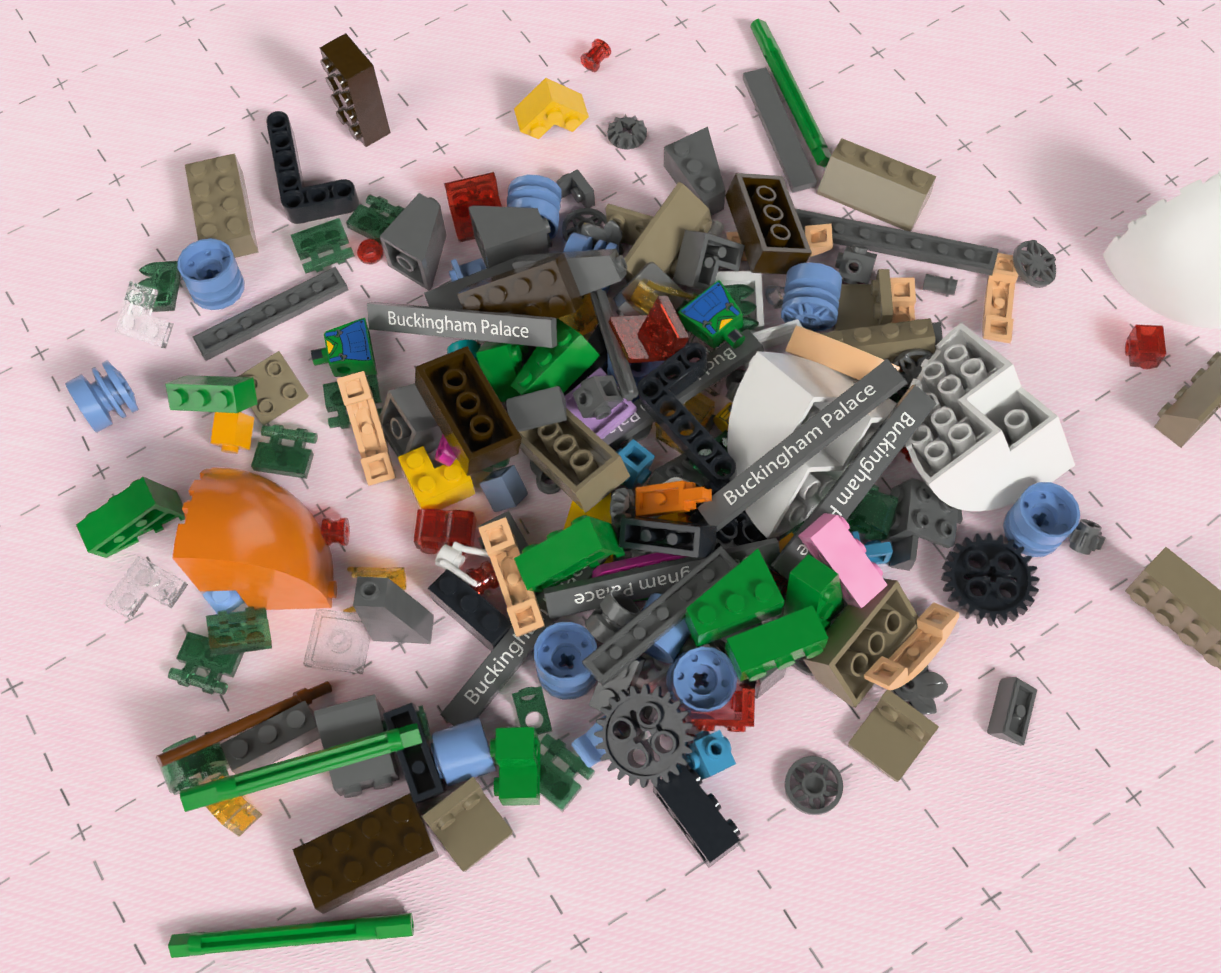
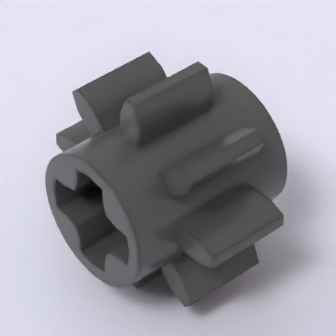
[1068,519,1106,555]

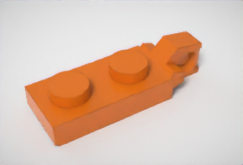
[635,481,712,517]

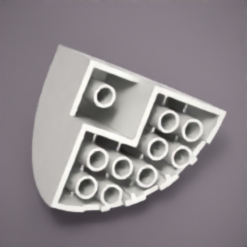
[1103,170,1221,329]
[905,323,1075,511]
[727,351,897,539]

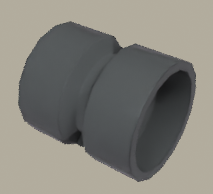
[585,589,641,643]

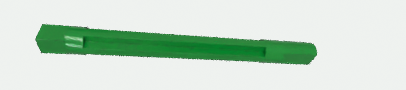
[750,18,831,167]
[180,723,422,812]
[168,913,414,958]

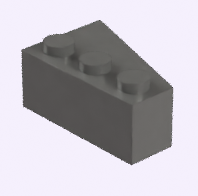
[664,126,726,215]

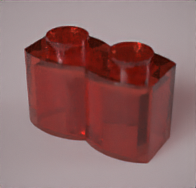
[413,509,477,555]

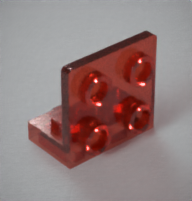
[444,172,502,242]
[608,296,689,363]
[687,683,755,732]

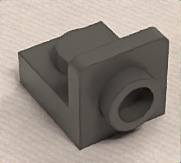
[556,169,595,208]

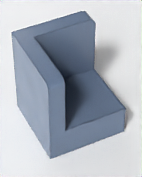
[479,465,528,512]

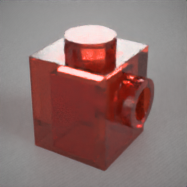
[1125,324,1166,369]

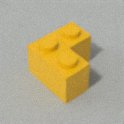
[514,78,589,139]
[398,446,475,517]

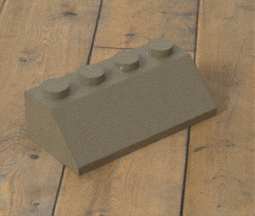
[817,138,936,231]
[624,182,712,284]
[819,318,935,366]
[1154,351,1221,448]
[803,578,919,708]

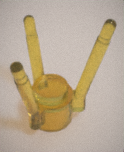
[630,280,698,333]
[343,567,407,615]

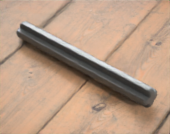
[590,289,638,401]

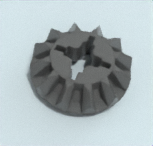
[607,114,647,150]
[610,488,636,532]

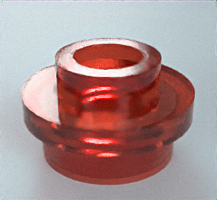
[357,239,383,264]

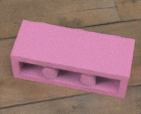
[798,513,887,608]

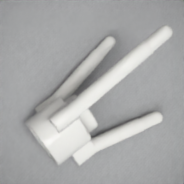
[435,541,491,596]

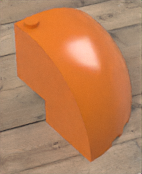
[172,467,337,610]

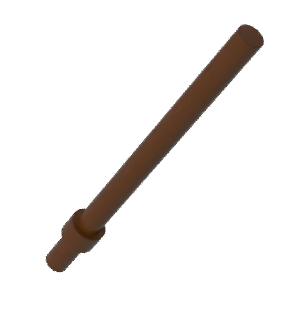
[156,681,332,767]

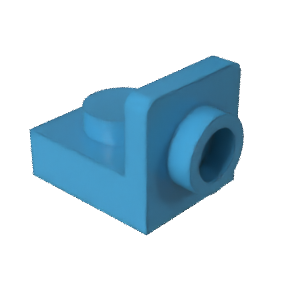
[851,531,893,565]

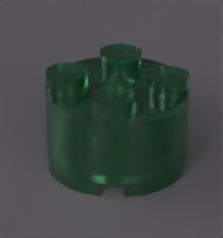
[846,484,899,541]
[156,731,230,795]

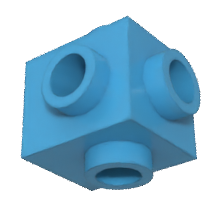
[616,439,655,490]
[685,729,736,780]

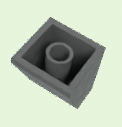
[380,193,447,290]
[469,206,552,268]
[380,383,443,457]
[314,694,400,798]

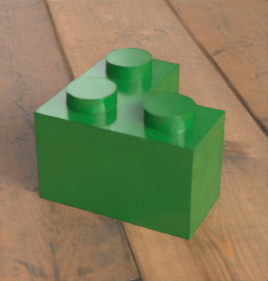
[476,341,529,402]
[490,727,541,806]

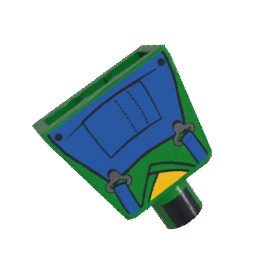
[678,280,746,349]
[311,318,377,377]

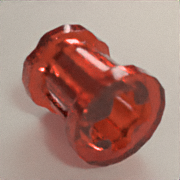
[580,39,611,72]

